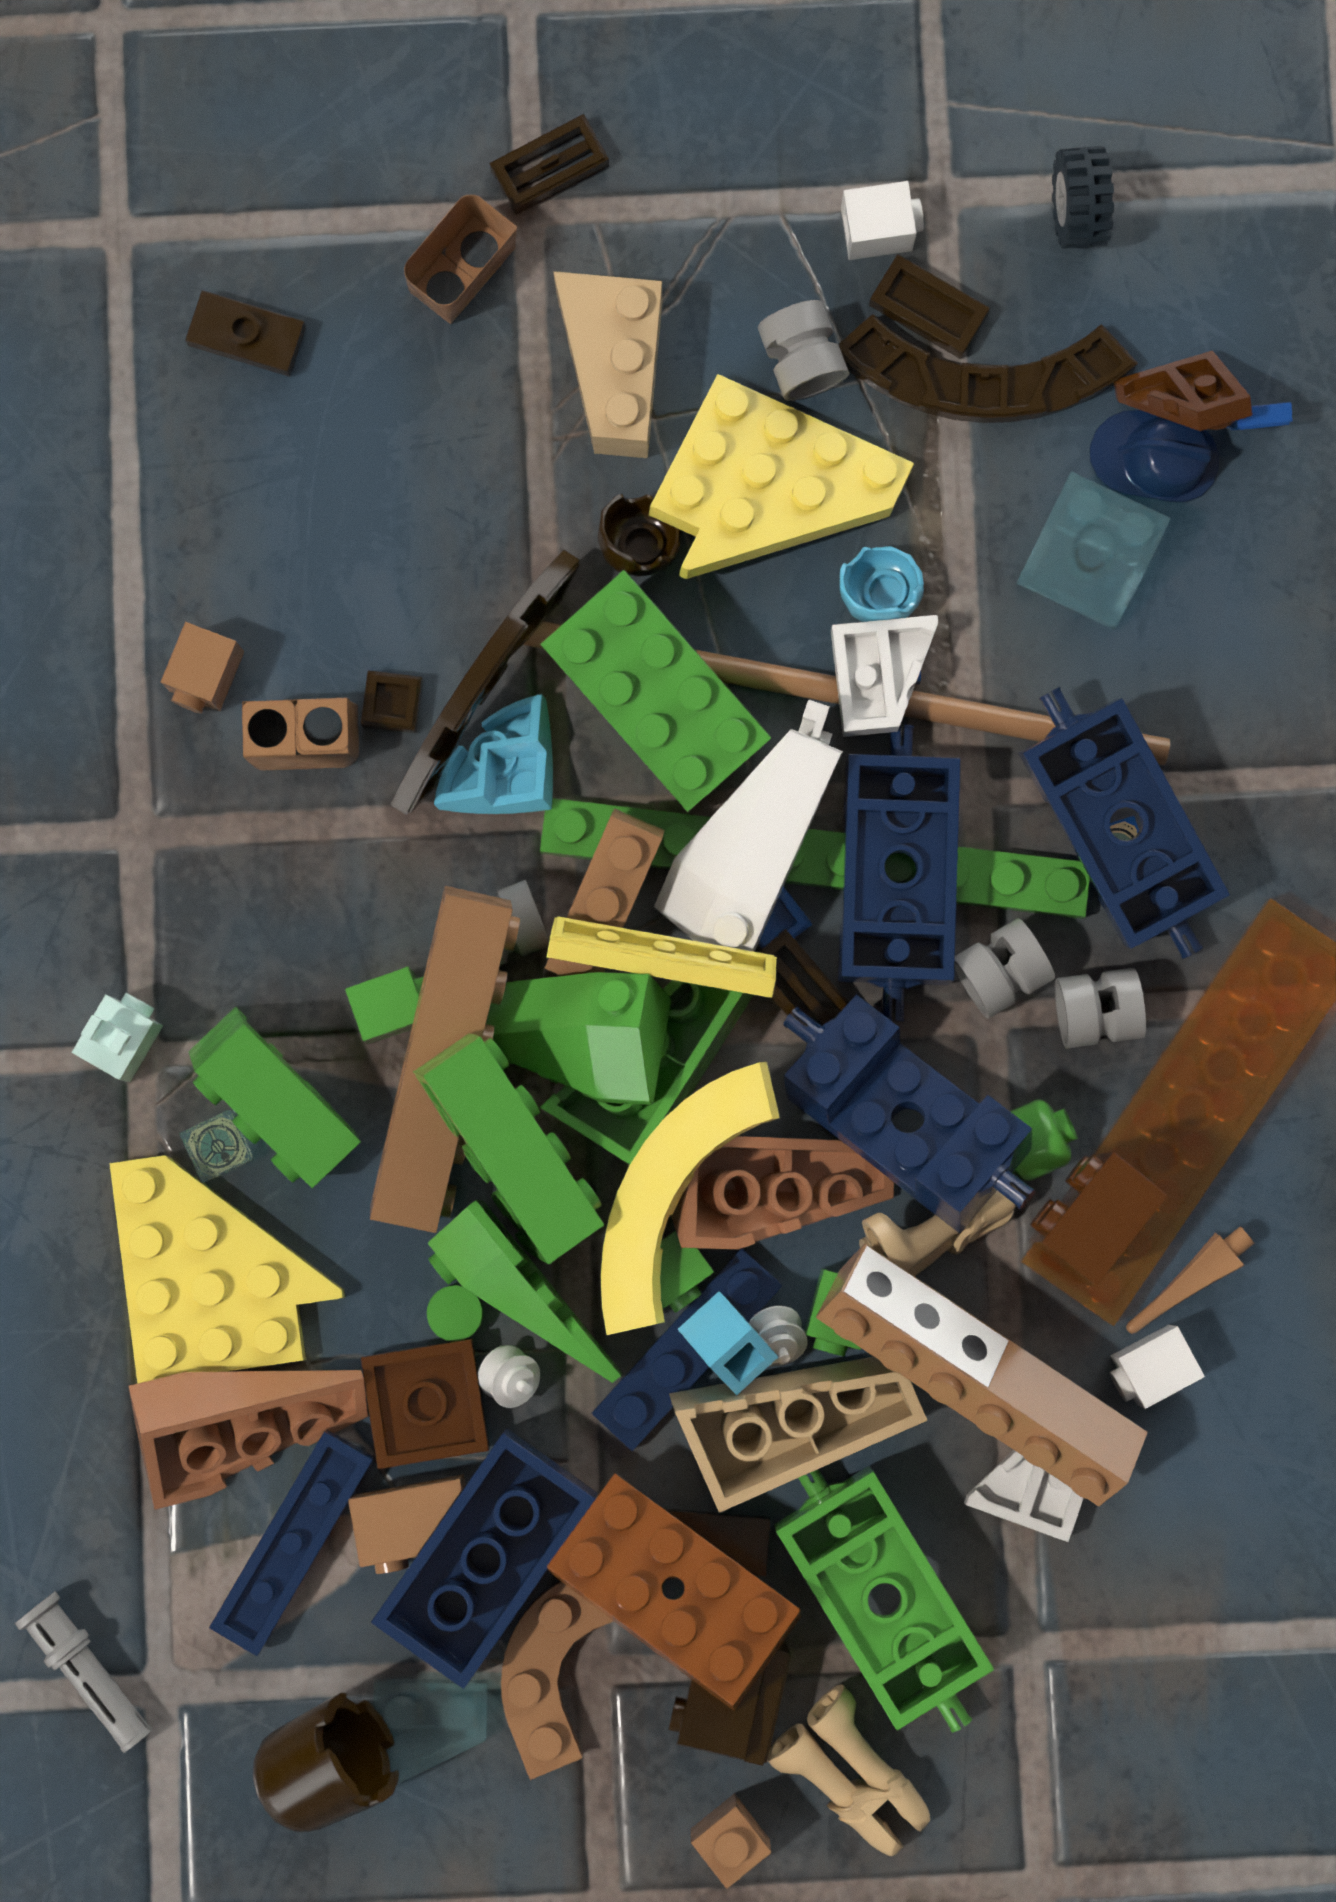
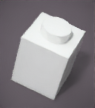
[841,181,924,260]
[1109,1324,1205,1409]

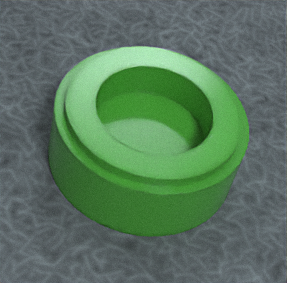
[427,1285,484,1341]

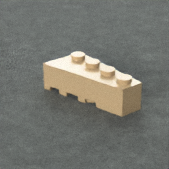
[669,1357,927,1513]

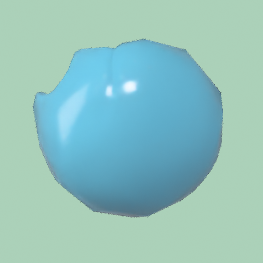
[840,546,924,622]

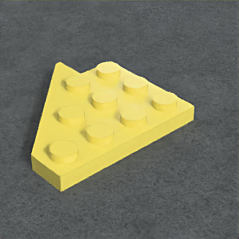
[649,374,914,579]
[109,1155,345,1384]

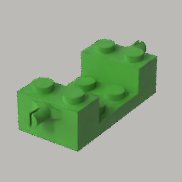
[774,1466,994,1733]

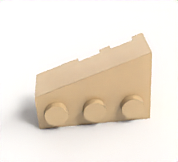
[553,271,663,458]

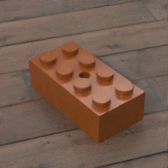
[547,1473,801,1711]

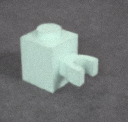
[71,993,163,1083]

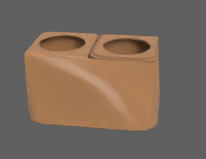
[404,194,517,324]
[242,698,359,771]

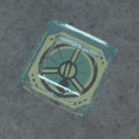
[179,1109,255,1183]

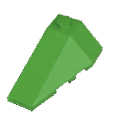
[486,972,672,1105]
[428,1200,622,1383]

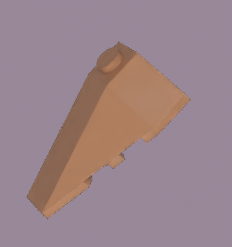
[671,1136,894,1249]
[128,1370,368,1510]

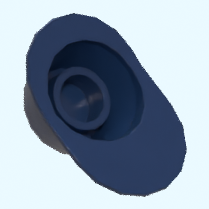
[1090,410,1219,502]

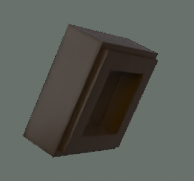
[361,670,423,733]

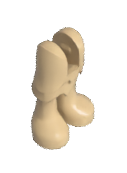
[859,1191,1016,1276]
[767,1684,931,1857]

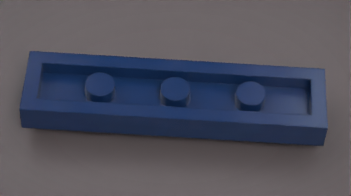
[591,1248,782,1451]
[209,1429,374,1656]

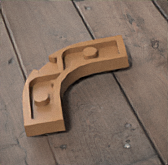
[501,1581,614,1780]

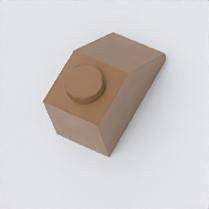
[348,1474,466,1574]

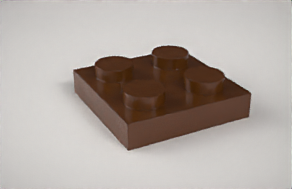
[361,1338,490,1469]

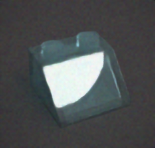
[1017,471,1171,629]

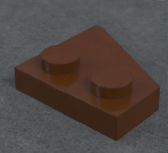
[1114,350,1252,431]

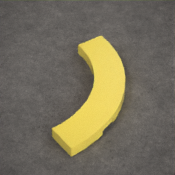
[601,1062,780,1335]

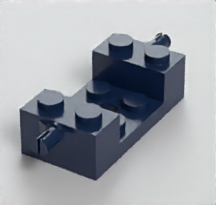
[1018,687,1230,959]
[838,724,960,1022]
[783,994,1036,1234]

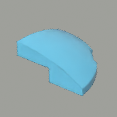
[434,694,553,814]

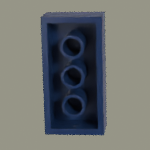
[370,1428,598,1689]

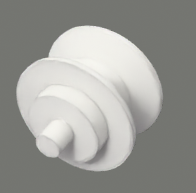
[749,1306,807,1366]
[478,1345,540,1408]

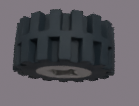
[1052,146,1114,249]

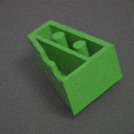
[188,1007,361,1188]

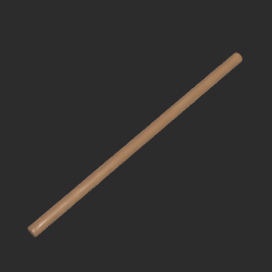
[523,621,1170,765]

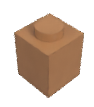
[161,621,244,714]
[691,1793,772,1889]

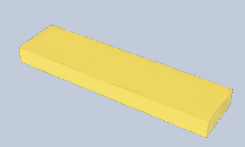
[547,916,777,998]

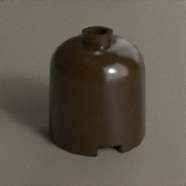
[253,1693,399,1832]

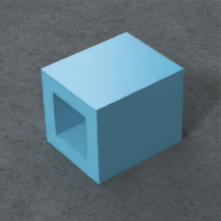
[678,1291,779,1395]

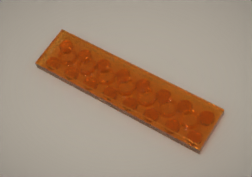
[1019,898,1336,1326]

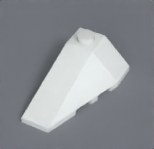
[654,729,842,952]

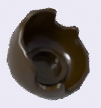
[598,494,681,577]

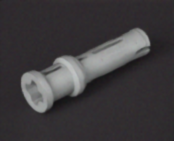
[14,1591,153,1753]

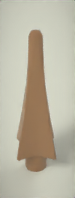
[1126,1226,1255,1334]

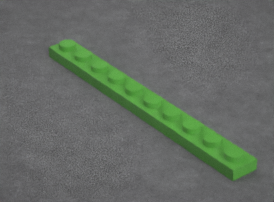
[540,798,1090,919]

